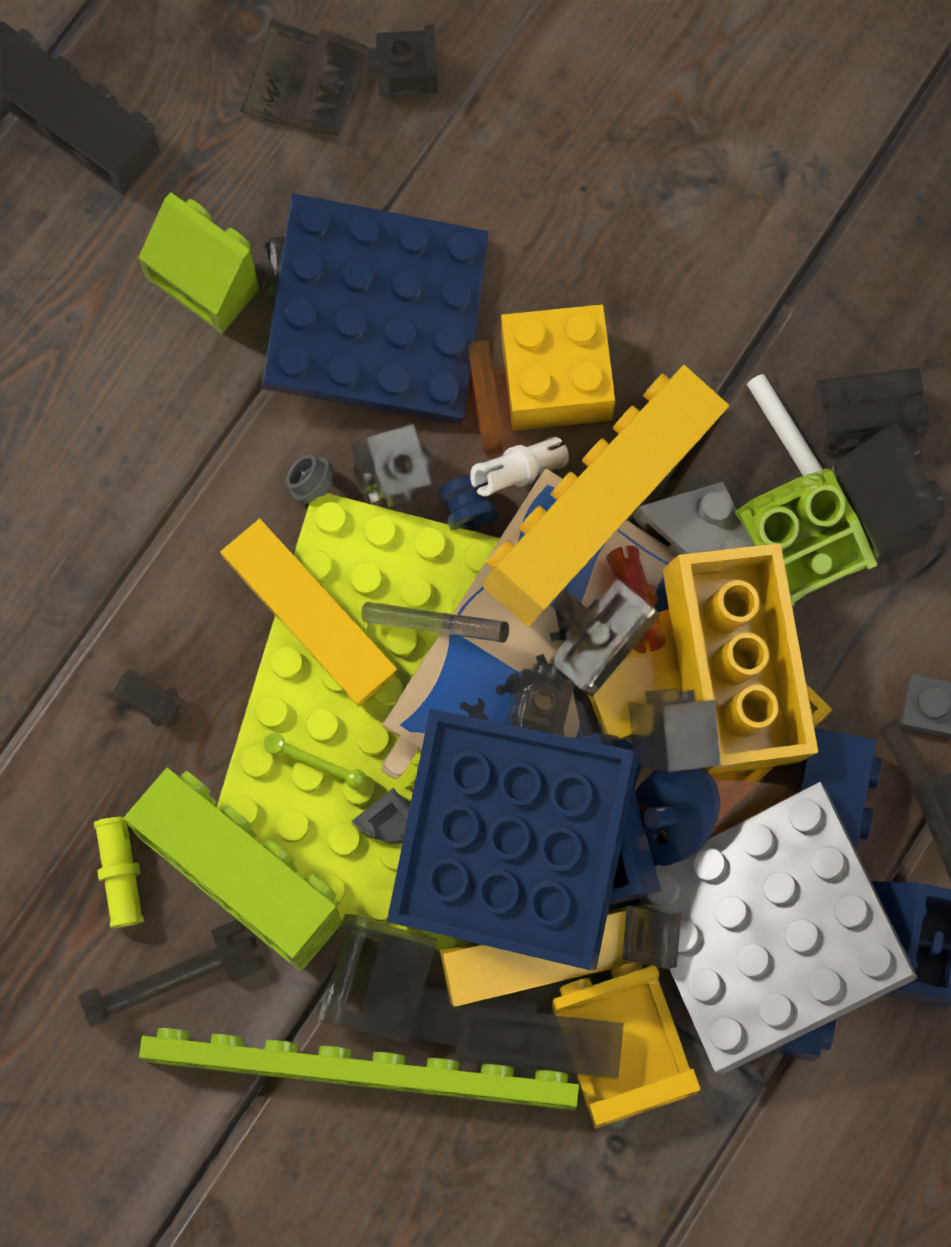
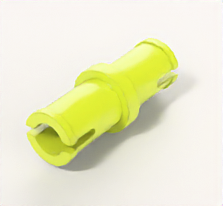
[94,816,144,928]

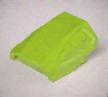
[735,469,877,606]

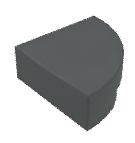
[351,788,410,844]

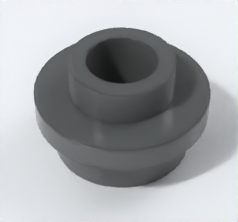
[285,454,334,504]

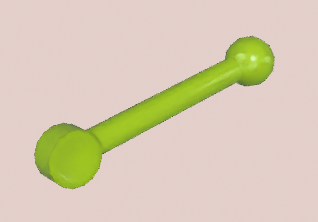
[264,733,367,790]

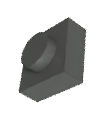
[899,674,951,739]

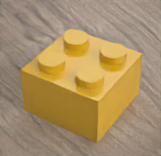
[501,304,615,431]

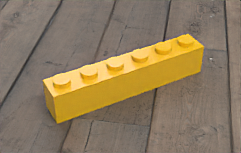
[481,365,730,628]

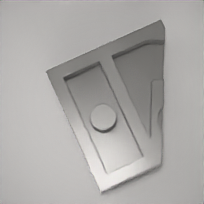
[633,482,754,557]

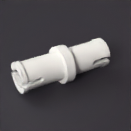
[470,436,569,496]

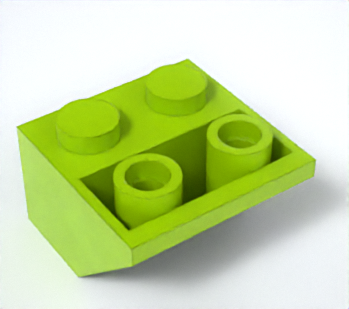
[138,192,259,334]

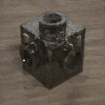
[351,424,432,508]

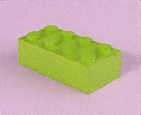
[123,767,343,972]

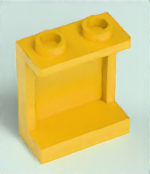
[552,960,701,1129]

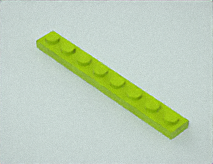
[139,1028,579,1111]

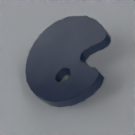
[635,764,720,866]

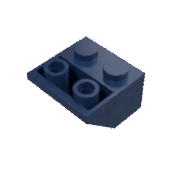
[871,881,951,1009]

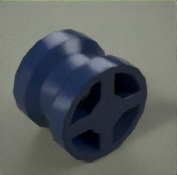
[438,475,499,531]

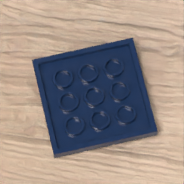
[261,193,489,425]
[387,709,640,970]

